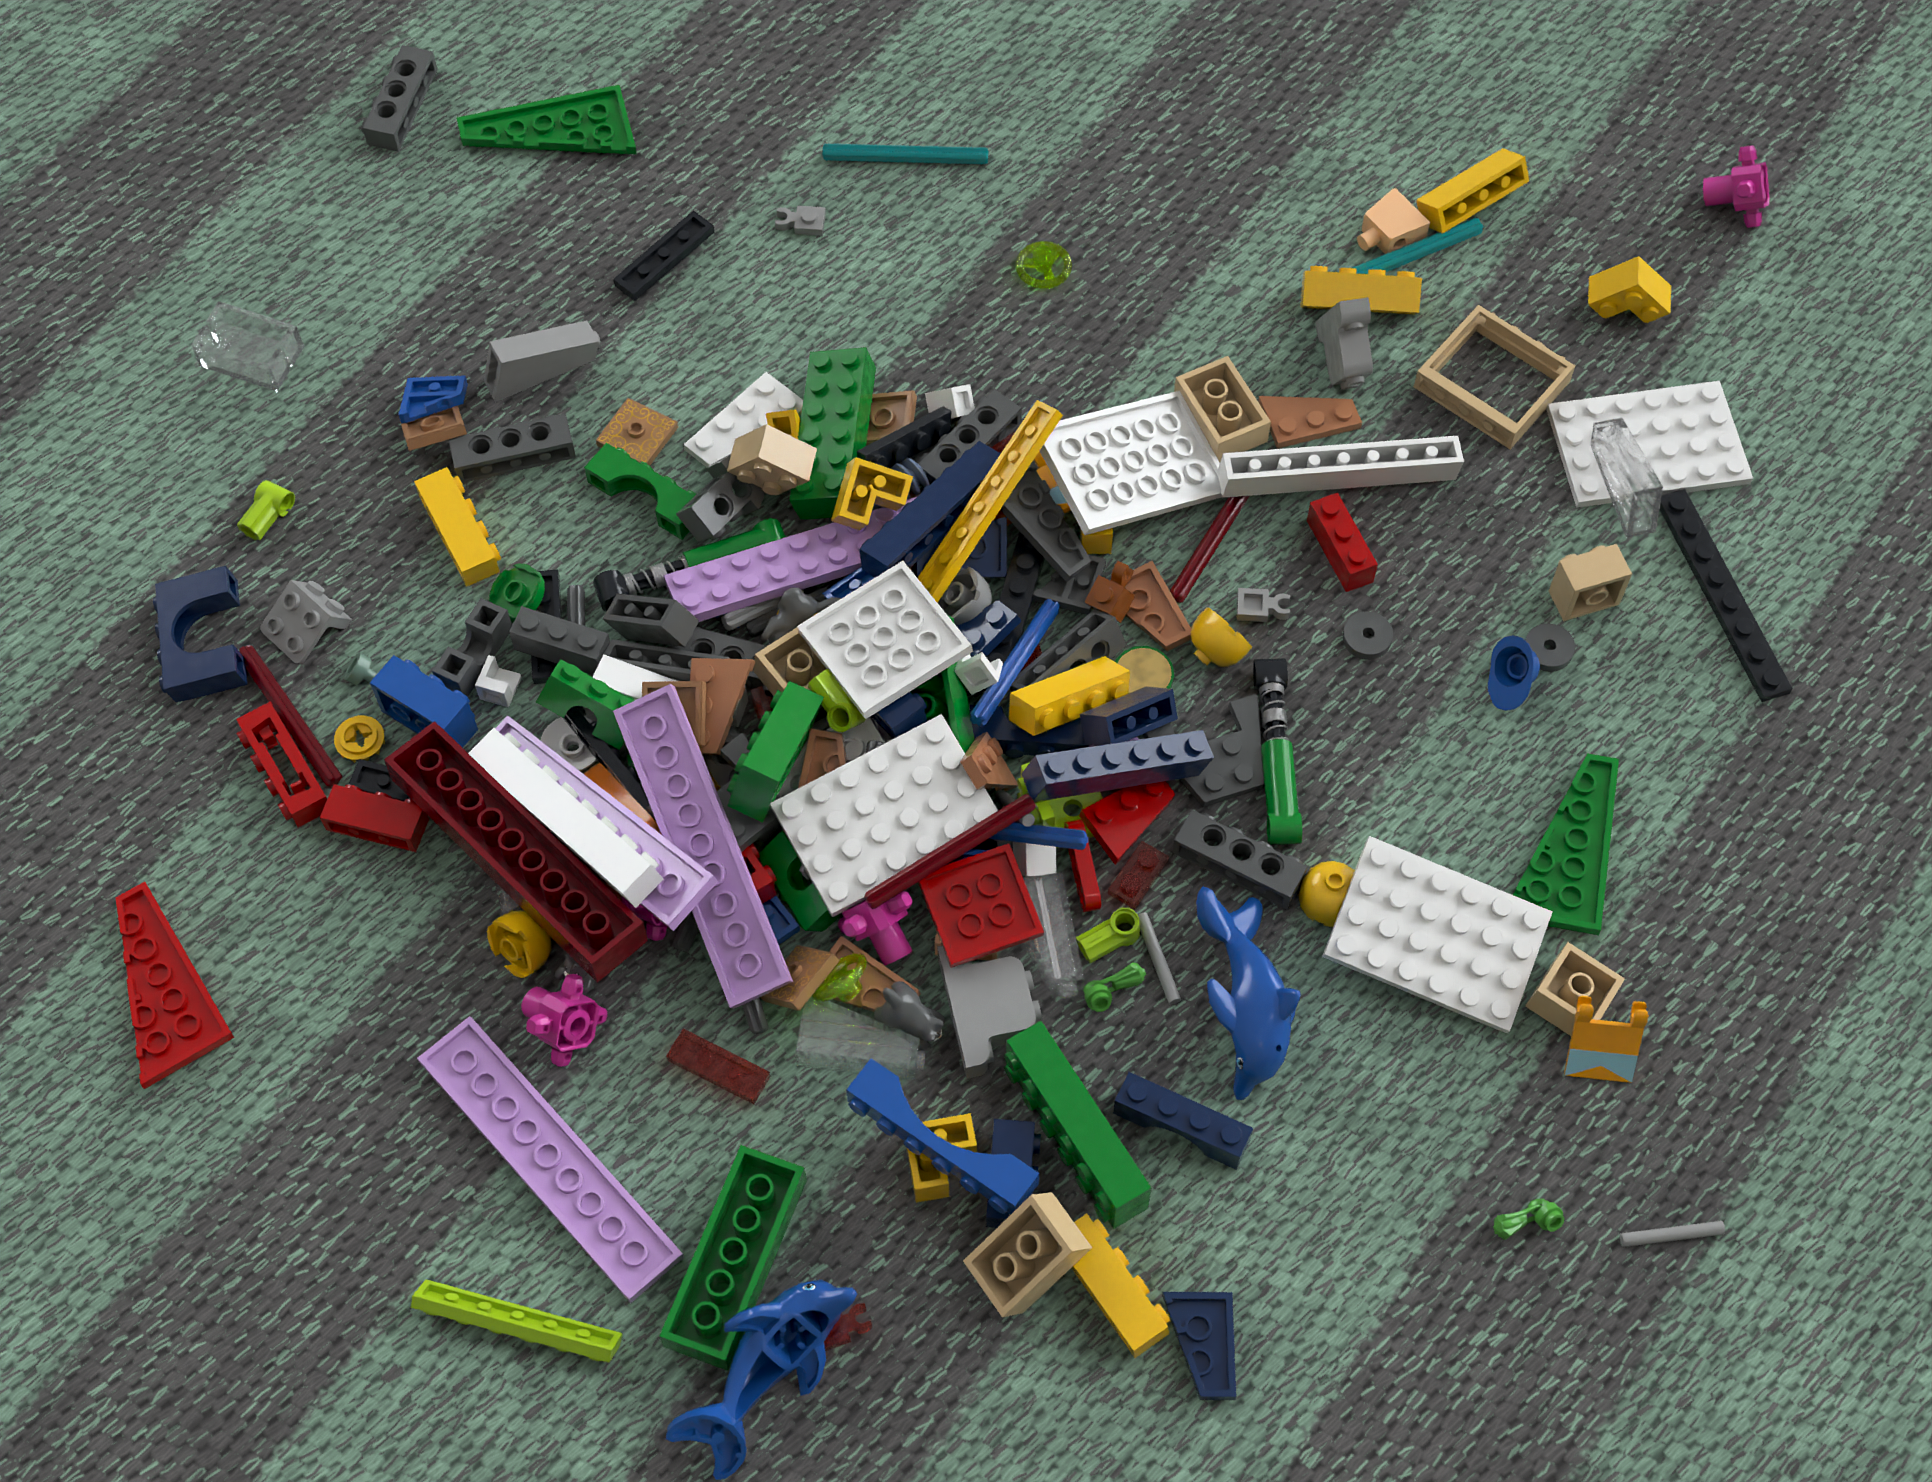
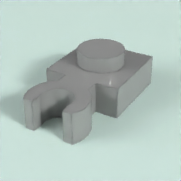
[775,206,826,236]
[1236,588,1290,622]

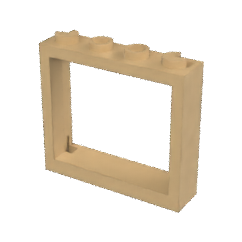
[1414,305,1575,449]

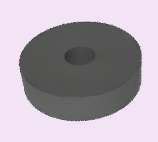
[1343,612,1393,660]
[1525,623,1575,672]

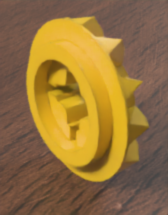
[334,715,385,763]

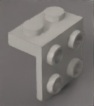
[260,580,352,664]

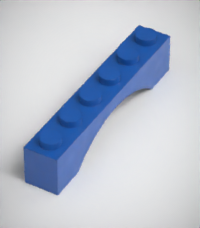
[846,1058,1039,1214]

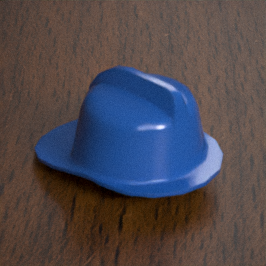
[1488,635,1540,711]

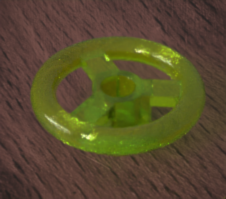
[1015,241,1072,289]
[812,953,867,1002]

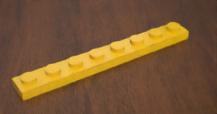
[918,400,1063,603]

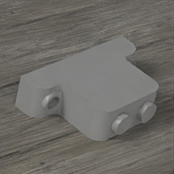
[1315,297,1373,390]
[937,946,1042,1079]

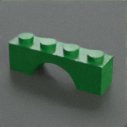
[584,442,696,540]

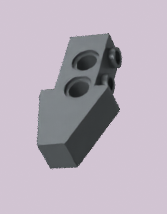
[676,454,765,542]

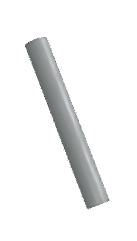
[995,790,1035,827]
[1138,912,1181,1005]
[1620,1221,1725,1247]

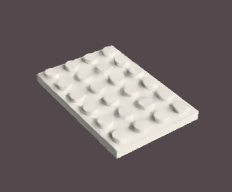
[1546,381,1753,508]
[1040,391,1222,535]
[770,714,998,917]
[1322,836,1552,1033]

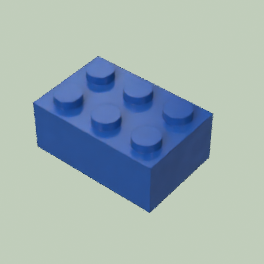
[370,655,478,748]

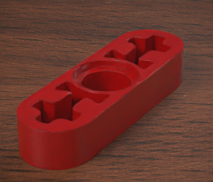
[1064,819,1101,913]

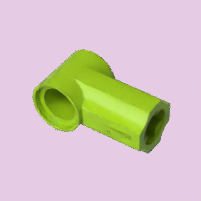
[237,480,295,540]
[808,669,866,732]
[1075,908,1140,964]

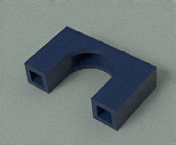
[153,565,247,702]

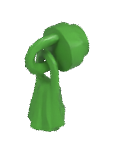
[1083,962,1146,1012]
[1493,1199,1564,1240]

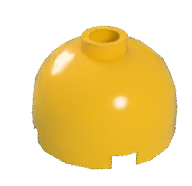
[1191,608,1252,667]
[1298,861,1355,927]
[487,910,551,978]

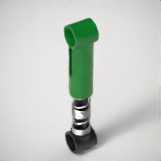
[593,518,786,612]
[1253,658,1303,845]

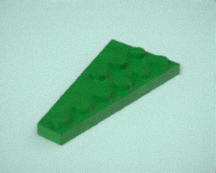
[456,85,637,155]
[1513,753,1619,936]

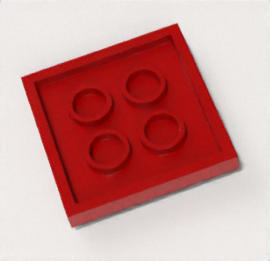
[918,843,1044,968]

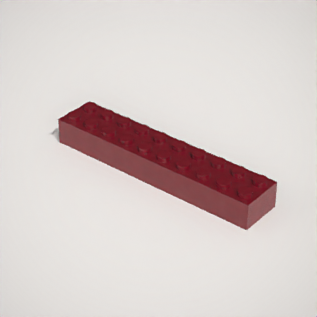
[384,721,648,983]

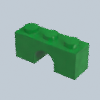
[536,659,635,750]
[759,830,842,932]

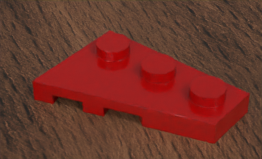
[1079,781,1176,865]

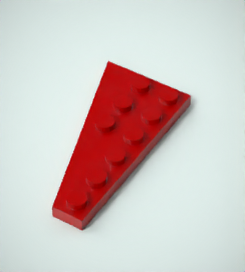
[115,881,235,1089]

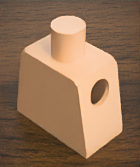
[1357,188,1430,254]

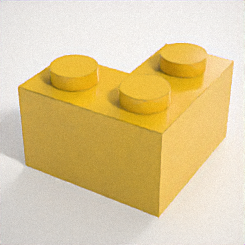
[1588,256,1671,323]
[831,457,913,530]
[906,1113,977,1203]

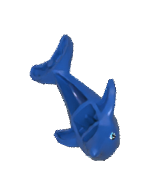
[1196,886,1301,1100]
[666,1280,857,1480]

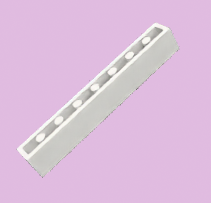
[1217,436,1464,498]
[468,728,664,908]

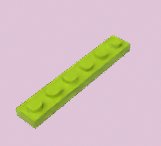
[411,1279,623,1363]

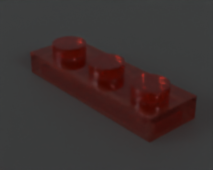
[666,1028,771,1104]

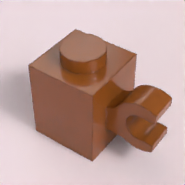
[1084,561,1135,623]

